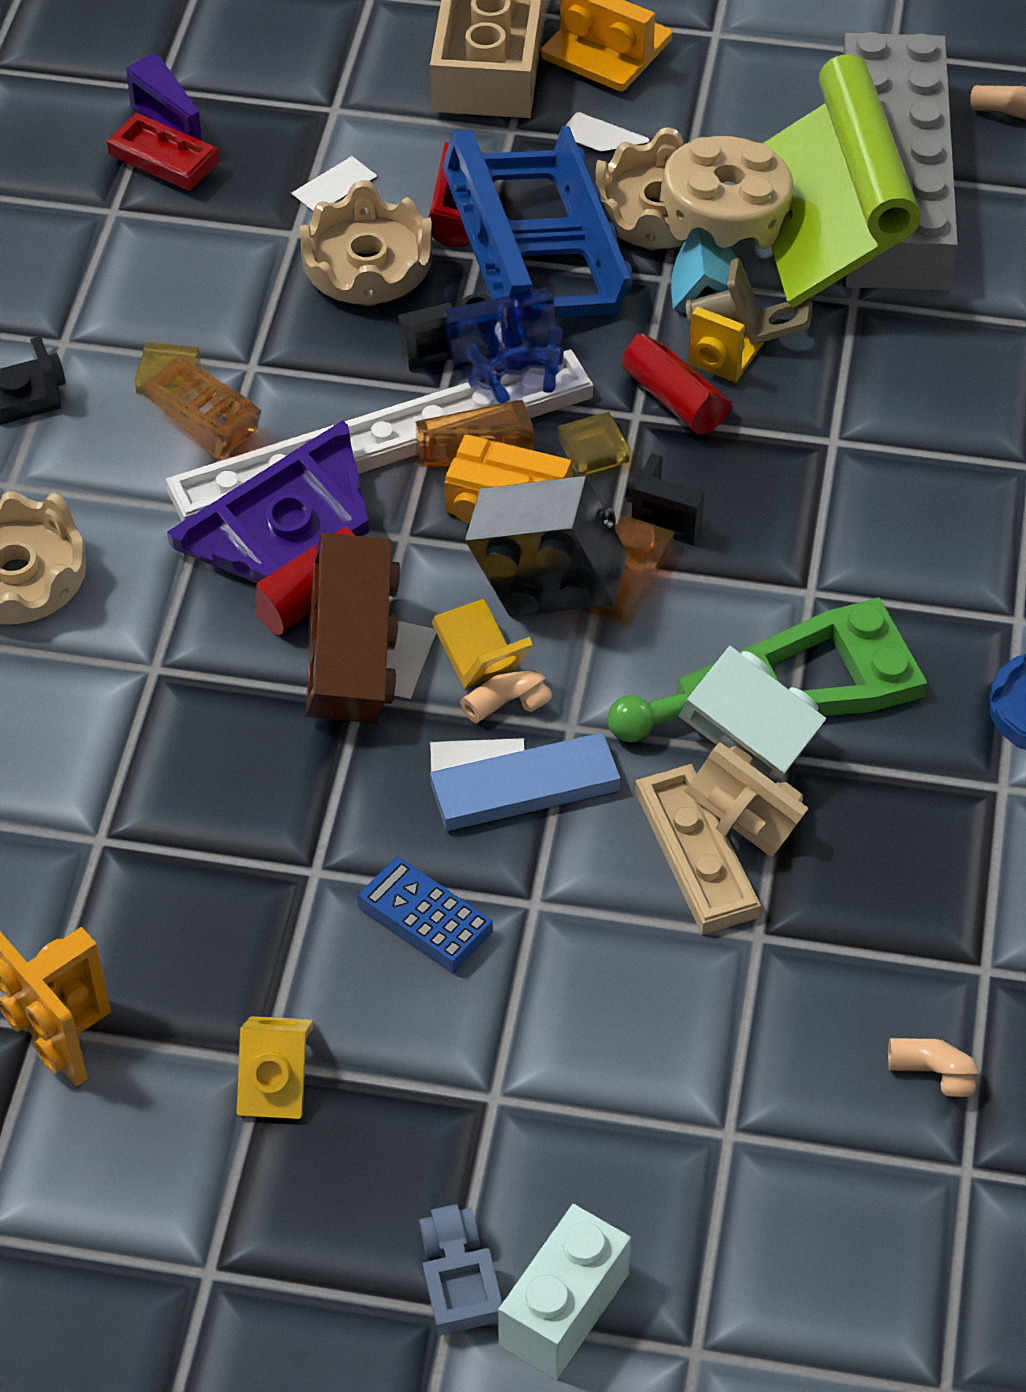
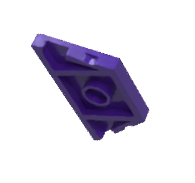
[167,420,369,583]

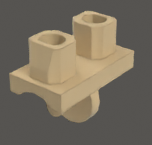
[684,742,809,857]

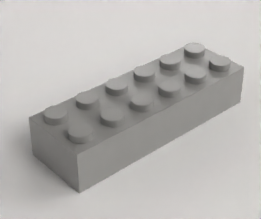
[843,32,958,291]

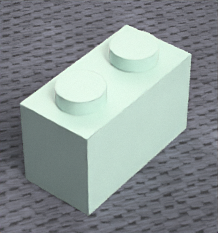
[679,645,826,783]
[498,1204,631,1380]

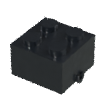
[465,476,627,616]

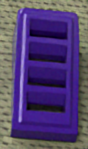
[126,53,202,141]

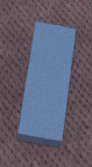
[430,732,621,832]

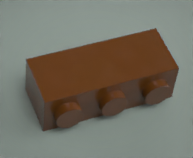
[305,532,400,723]

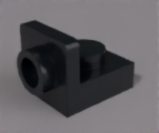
[0,336,66,425]
[625,453,705,546]

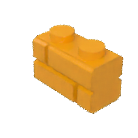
[444,434,573,523]

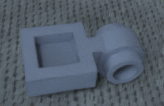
[419,1204,502,1336]

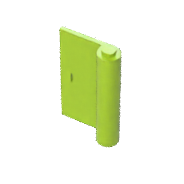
[762,54,921,308]

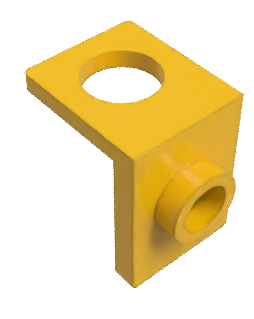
[688,307,764,383]
[432,599,533,689]
[236,1016,313,1119]

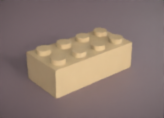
[430,0,547,118]

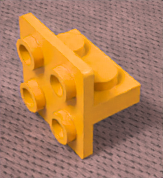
[541,0,672,91]
[0,927,111,1087]

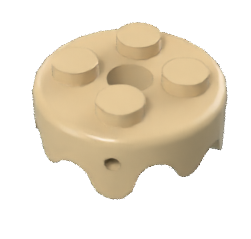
[596,128,725,250]
[660,136,794,249]
[299,180,432,306]
[0,491,87,624]

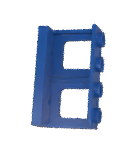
[442,126,633,322]

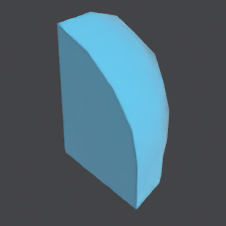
[671,227,737,313]

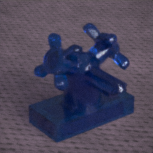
[444,287,564,404]

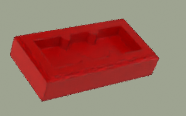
[106,112,220,191]

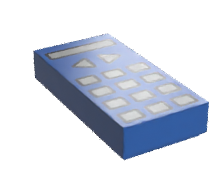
[357,855,493,973]

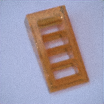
[141,355,261,461]
[415,399,534,466]

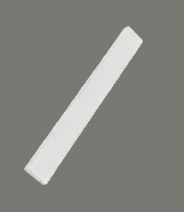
[166,349,593,522]

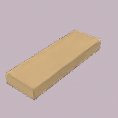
[635,764,761,935]

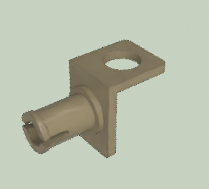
[686,258,813,345]

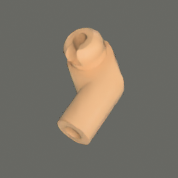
[971,85,1026,121]
[460,669,552,723]
[888,1038,979,1097]

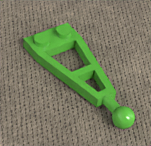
[607,597,928,742]

